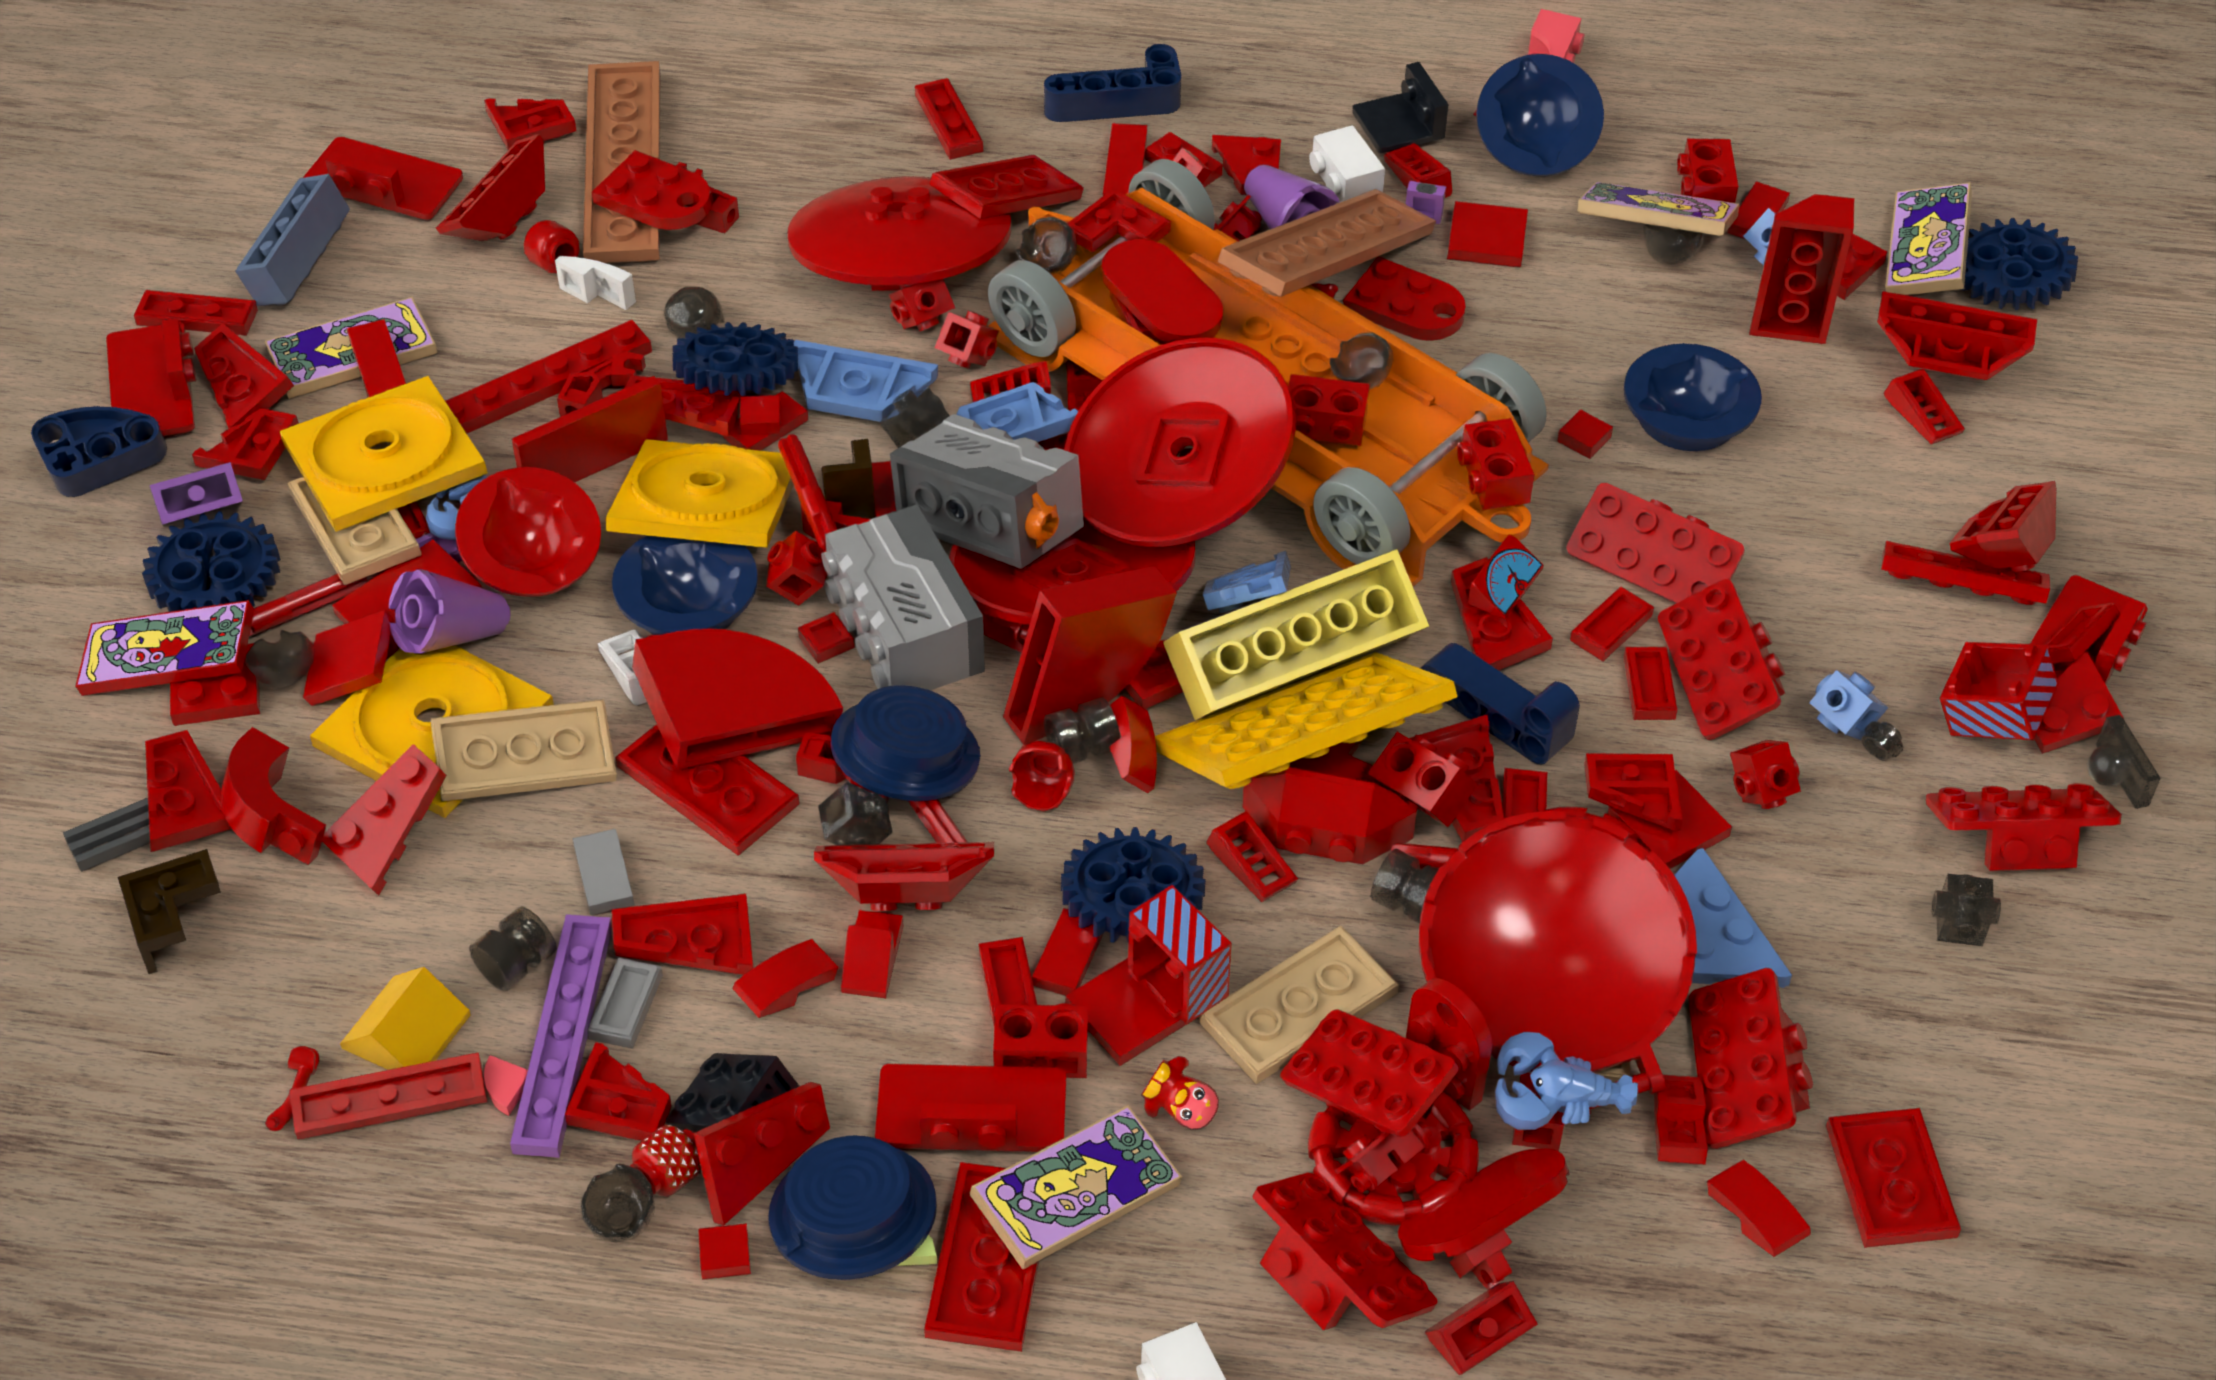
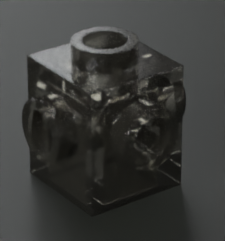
[879,387,950,448]
[818,782,893,845]
[1931,873,2001,947]

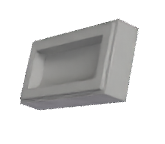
[572,829,634,915]
[587,958,663,1049]

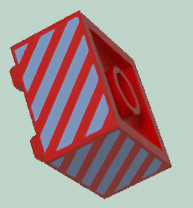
[1939,642,2058,740]
[1128,885,1232,1025]

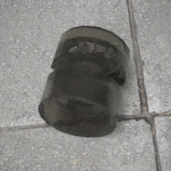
[1044,697,1120,764]
[1370,848,1439,924]
[469,906,557,991]

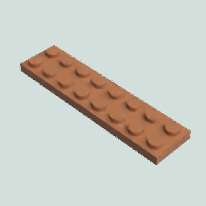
[583,61,661,263]
[1218,189,1436,297]

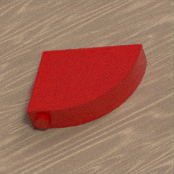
[1003,565,1177,745]
[632,628,843,769]

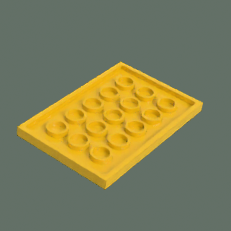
[1155,652,1457,789]

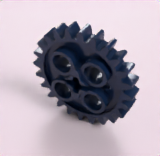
[1961,218,2078,310]
[672,322,798,396]
[142,511,281,612]
[1061,827,1206,944]

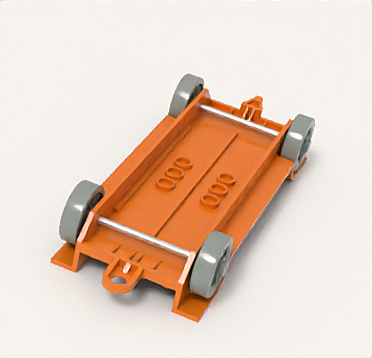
[988,159,1549,587]

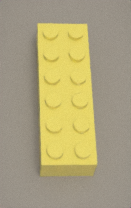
[1163,549,1429,720]

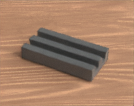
[63,798,150,872]

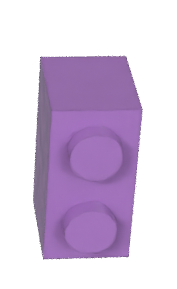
[150,462,243,525]

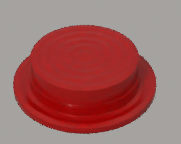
[455,467,601,597]

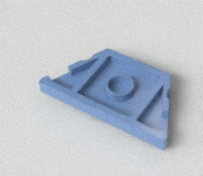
[793,340,938,422]
[956,382,1078,442]
[1203,551,1291,613]
[1674,848,1792,988]

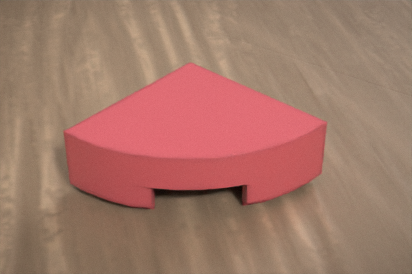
[484,1055,528,1116]

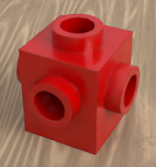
[889,279,956,332]
[934,310,999,369]
[766,530,828,606]
[1730,740,1801,809]

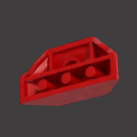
[436,134,545,241]
[1877,291,2037,380]
[1949,481,2057,572]
[1242,767,1418,865]
[814,842,994,911]

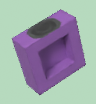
[1406,181,1446,224]

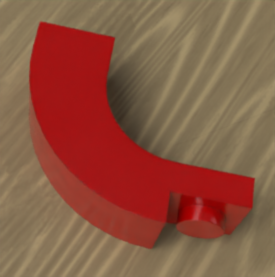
[220,727,326,865]

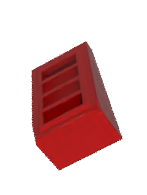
[1384,143,1453,198]
[970,361,1051,402]
[1883,368,1965,445]
[1206,811,1298,902]

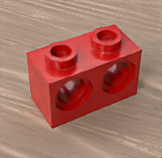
[1677,138,1739,203]
[1288,374,1370,446]
[1457,418,1535,510]
[1368,731,1478,827]
[993,1002,1088,1078]

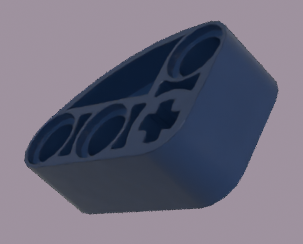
[31,406,167,497]

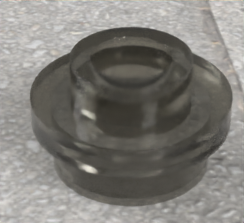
[1862,721,1904,761]

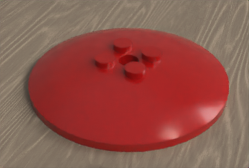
[787,176,1011,286]
[1064,337,1296,547]
[949,517,1196,625]

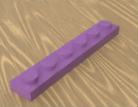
[510,914,612,1158]

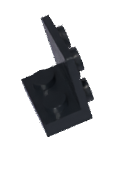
[1352,62,1449,153]
[665,1053,799,1131]

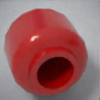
[523,220,580,274]

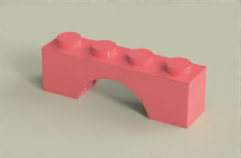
[1528,9,1585,63]

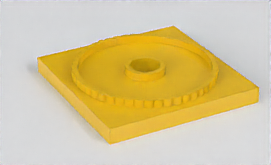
[280,376,488,532]
[606,439,794,548]
[310,645,554,818]

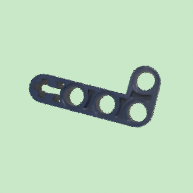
[1044,44,1181,122]
[1420,643,1580,765]

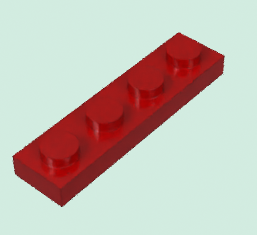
[1881,541,2050,605]
[289,1052,487,1140]

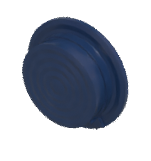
[1476,54,1604,177]
[1623,343,1762,451]
[612,536,758,635]
[830,685,981,801]
[769,1135,937,1280]

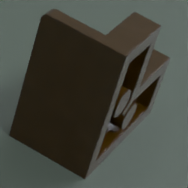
[821,439,876,519]
[118,849,221,974]

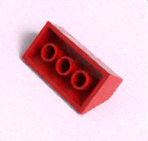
[1749,194,1855,344]

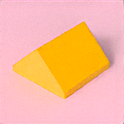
[340,967,471,1070]

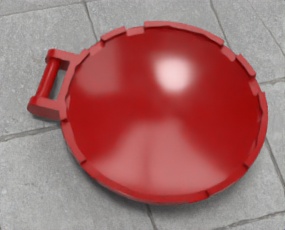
[1419,811,1697,1115]

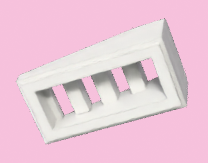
[597,630,647,706]

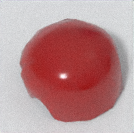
[1009,741,1075,812]

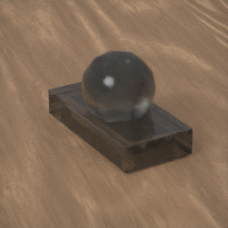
[2087,715,2161,809]

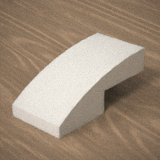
[555,256,636,310]

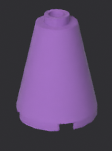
[1244,165,1339,229]
[389,569,511,654]

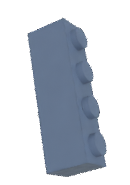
[235,174,350,306]

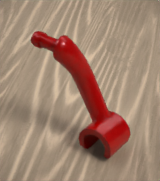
[265,1046,320,1131]

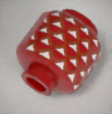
[630,1124,701,1197]

